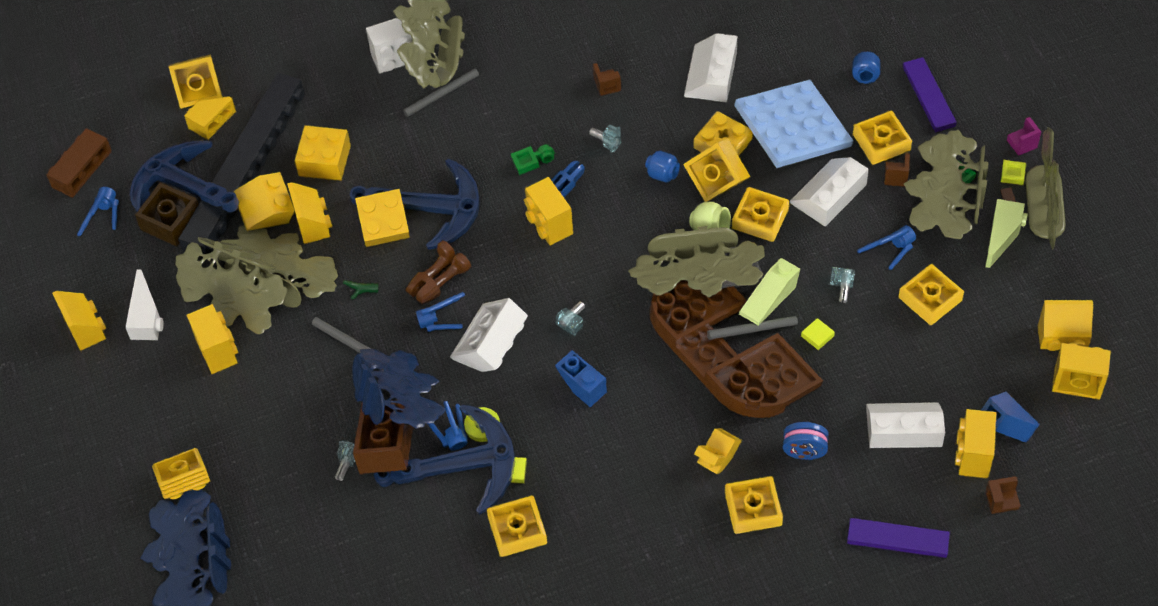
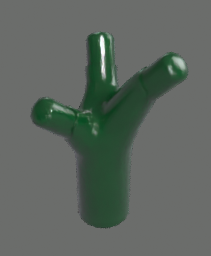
[343,280,378,300]

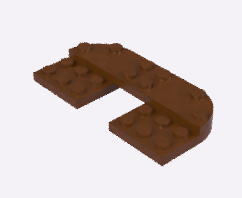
[650,280,823,418]

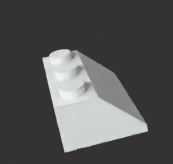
[684,33,737,102]
[790,157,869,227]
[450,298,528,372]
[866,403,945,448]

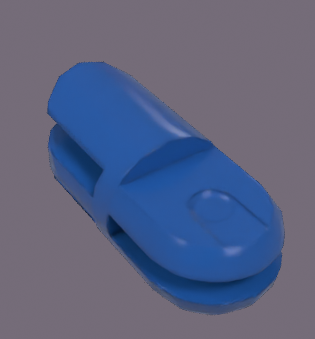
[551,161,585,198]

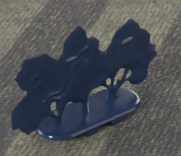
[352,349,446,428]
[140,489,231,606]

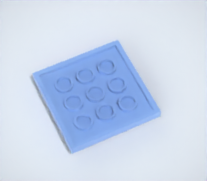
[734,80,853,168]

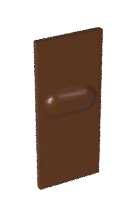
[1000,188,1016,202]

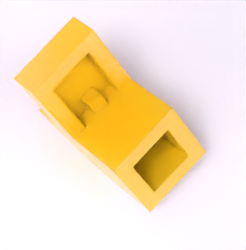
[694,428,742,474]

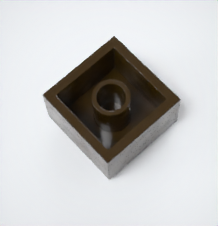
[135,182,199,247]

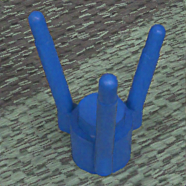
[77,187,119,236]
[857,225,916,270]
[415,292,465,332]
[427,401,468,451]

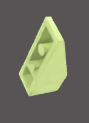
[985,199,1028,268]
[739,258,800,326]

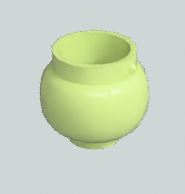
[689,202,731,230]

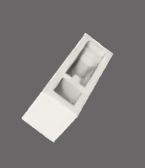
[126,270,163,340]

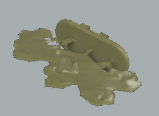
[393,0,465,88]
[1025,127,1066,250]
[904,130,988,239]
[218,226,338,308]
[628,226,765,297]
[175,237,287,334]

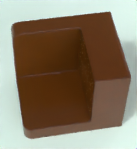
[593,63,621,96]
[884,153,910,187]
[985,476,1020,514]

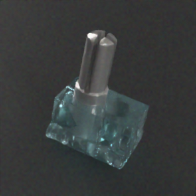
[589,124,621,153]
[830,267,855,303]
[556,302,585,336]
[335,440,356,481]

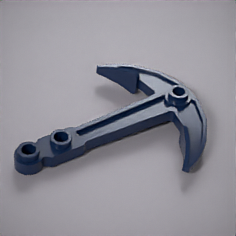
[130,141,239,212]
[350,159,480,250]
[374,405,515,514]

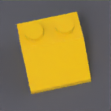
[169,55,222,109]
[683,139,750,202]
[234,172,294,231]
[287,182,332,244]
[52,291,106,351]
[1038,300,1093,351]

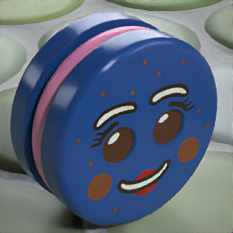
[783,422,829,460]

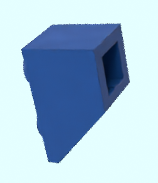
[556,350,607,407]
[981,392,1040,442]

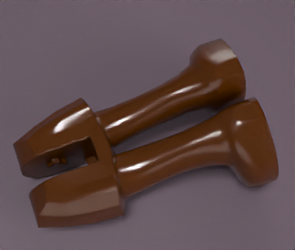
[405,240,472,304]

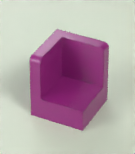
[1007,117,1041,156]

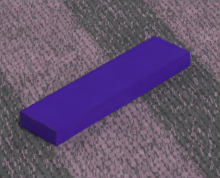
[903,57,956,132]
[847,518,950,558]

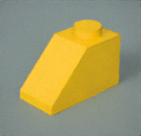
[184,97,236,140]

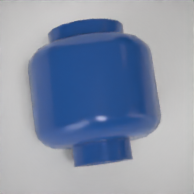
[852,52,880,84]
[645,151,680,183]

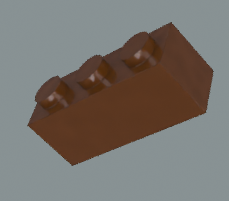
[47,128,112,198]

